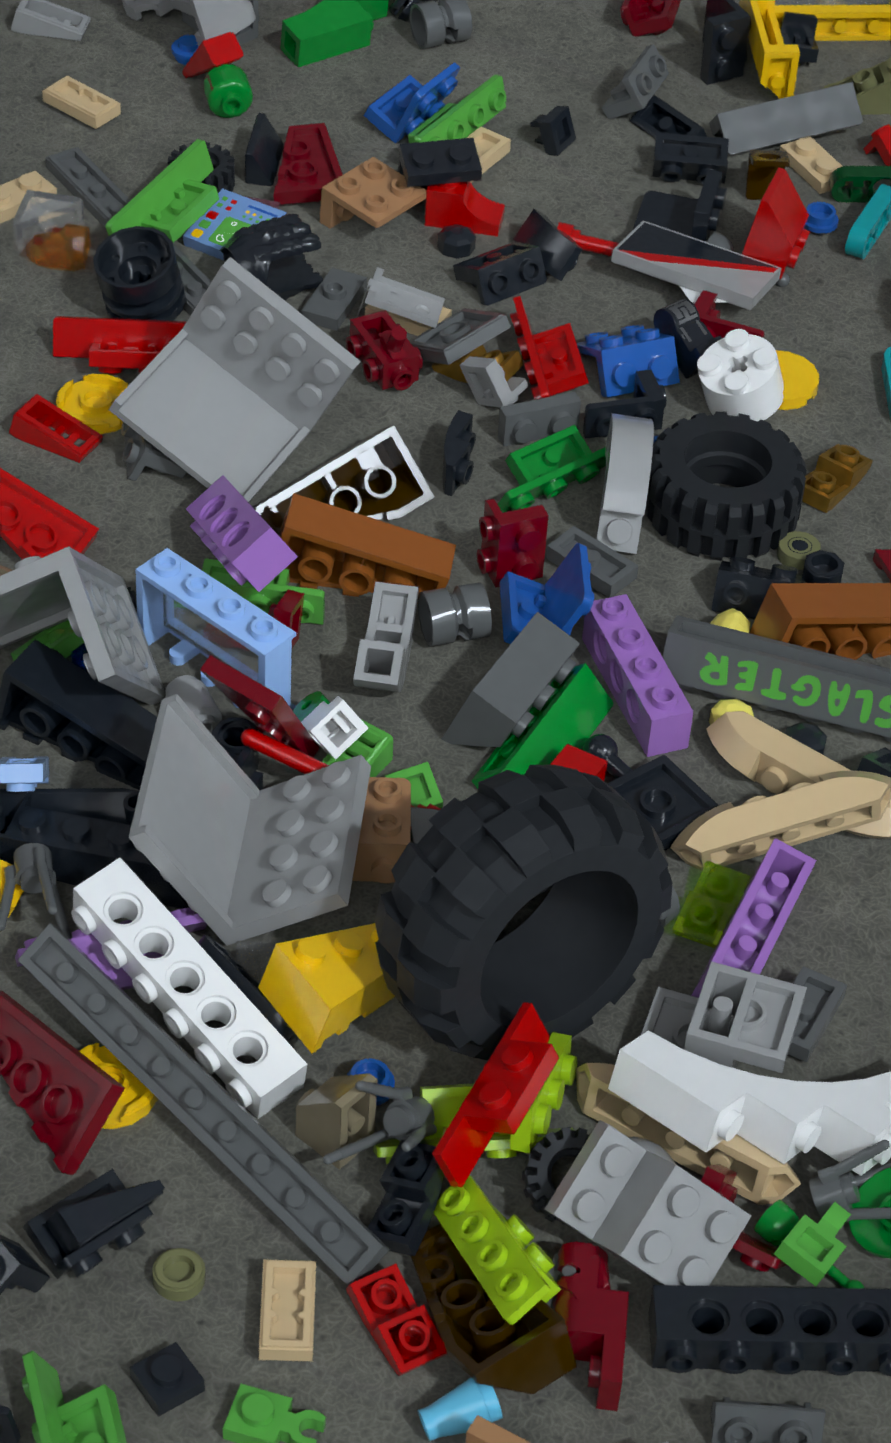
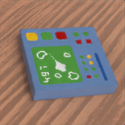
[183,188,287,260]

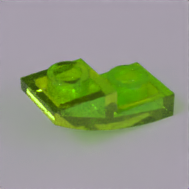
[673,861,751,949]

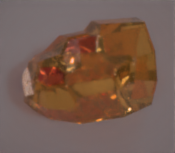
[26,223,90,271]

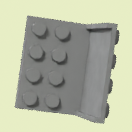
[109,257,361,503]
[0,546,166,705]
[129,694,371,946]

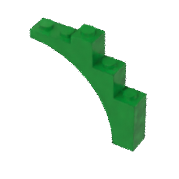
[280,0,389,68]

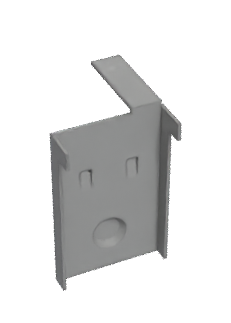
[357,267,445,328]

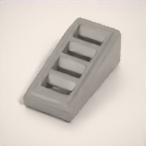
[11,0,91,41]

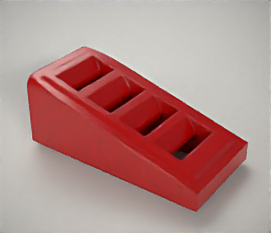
[182,32,244,78]
[9,394,103,463]

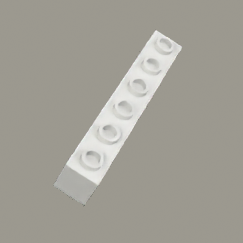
[71,858,307,1119]

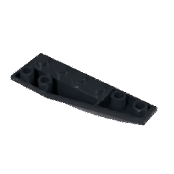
[0,788,188,909]

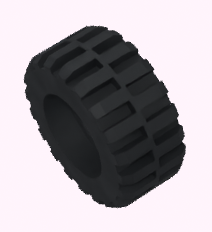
[645,412,807,561]

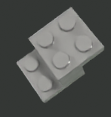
[641,961,807,1073]
[544,1120,751,1286]

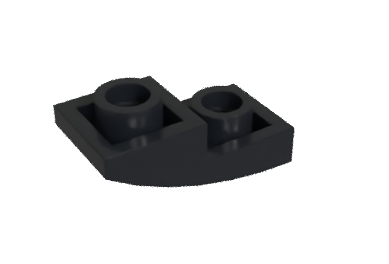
[513,209,582,281]
[442,410,476,496]
[368,1139,444,1257]

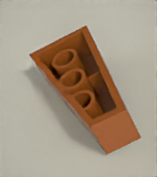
[279,493,456,604]
[749,583,891,660]

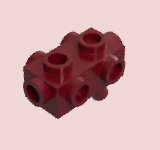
[346,310,423,390]

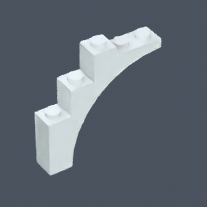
[608,1030,891,1176]

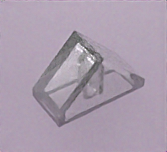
[13,190,85,254]

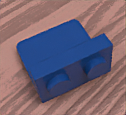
[364,62,461,143]
[577,325,680,398]
[499,543,594,644]

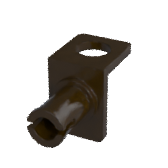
[745,150,790,200]

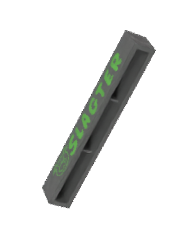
[663,615,891,742]

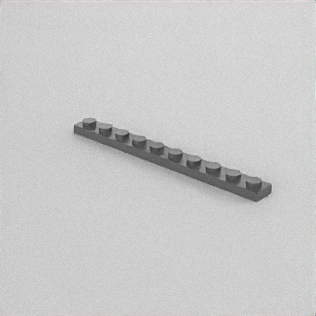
[18,923,390,1286]

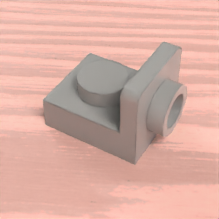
[459,356,529,408]

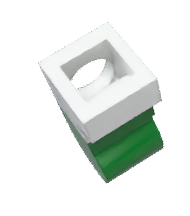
[293,691,368,759]

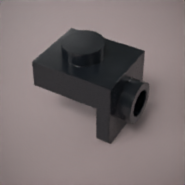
[780,12,819,65]

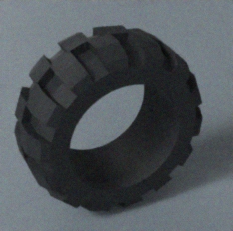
[375,765,672,1060]

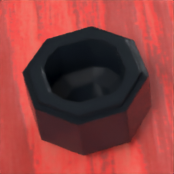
[438,224,476,259]
[802,550,845,583]
[785,722,827,755]

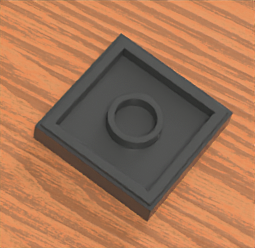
[409,308,511,365]

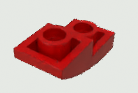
[346,1264,447,1376]

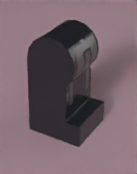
[653,299,723,379]

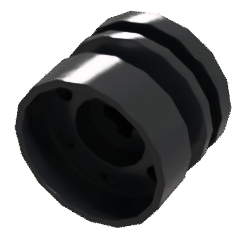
[93,226,186,321]

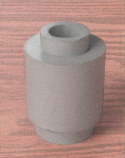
[165,675,222,733]

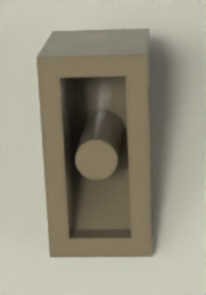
[295,1073,377,1170]

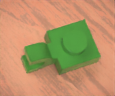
[774,1202,851,1287]

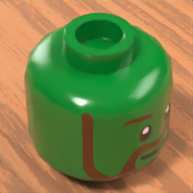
[203,64,253,118]

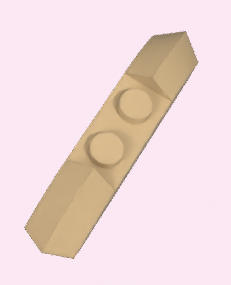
[706,711,891,839]
[670,771,891,871]
[576,1063,801,1205]

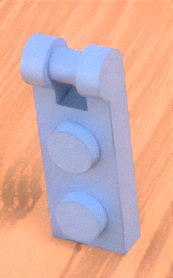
[0,756,49,792]

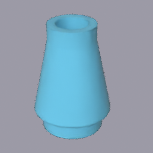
[418,1378,503,1441]

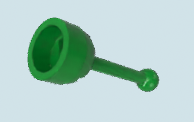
[754,1200,864,1289]

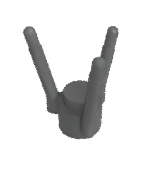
[0,843,72,939]
[323,1080,437,1165]
[809,1139,891,1222]

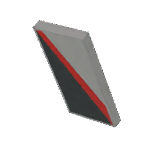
[611,220,781,310]

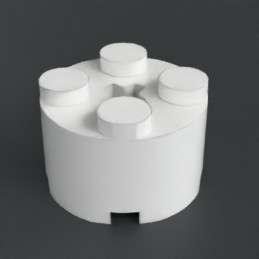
[697,329,784,422]

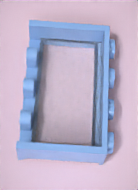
[136,548,296,710]

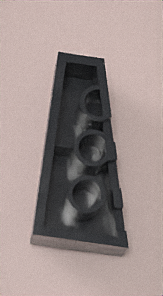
[0,639,157,790]

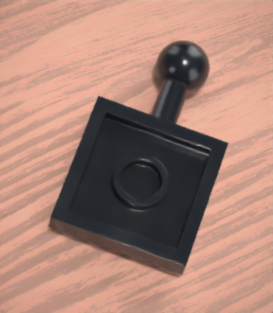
[582,734,719,851]

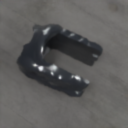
[220,214,323,301]

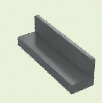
[709,82,863,156]

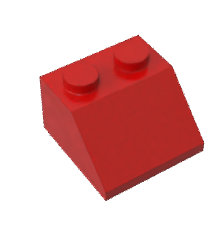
[742,167,810,280]

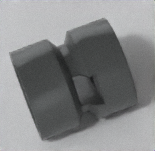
[410,0,472,49]
[418,582,492,647]

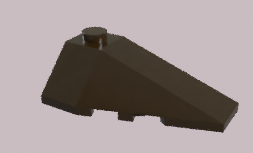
[254,425,435,535]
[410,1223,577,1395]

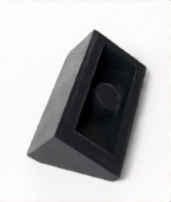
[630,95,707,139]
[245,113,284,186]

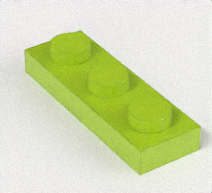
[510,1032,577,1153]

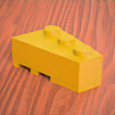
[258,923,395,1054]

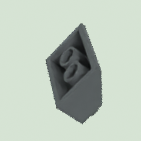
[441,612,580,747]

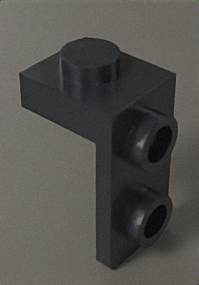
[583,370,667,439]

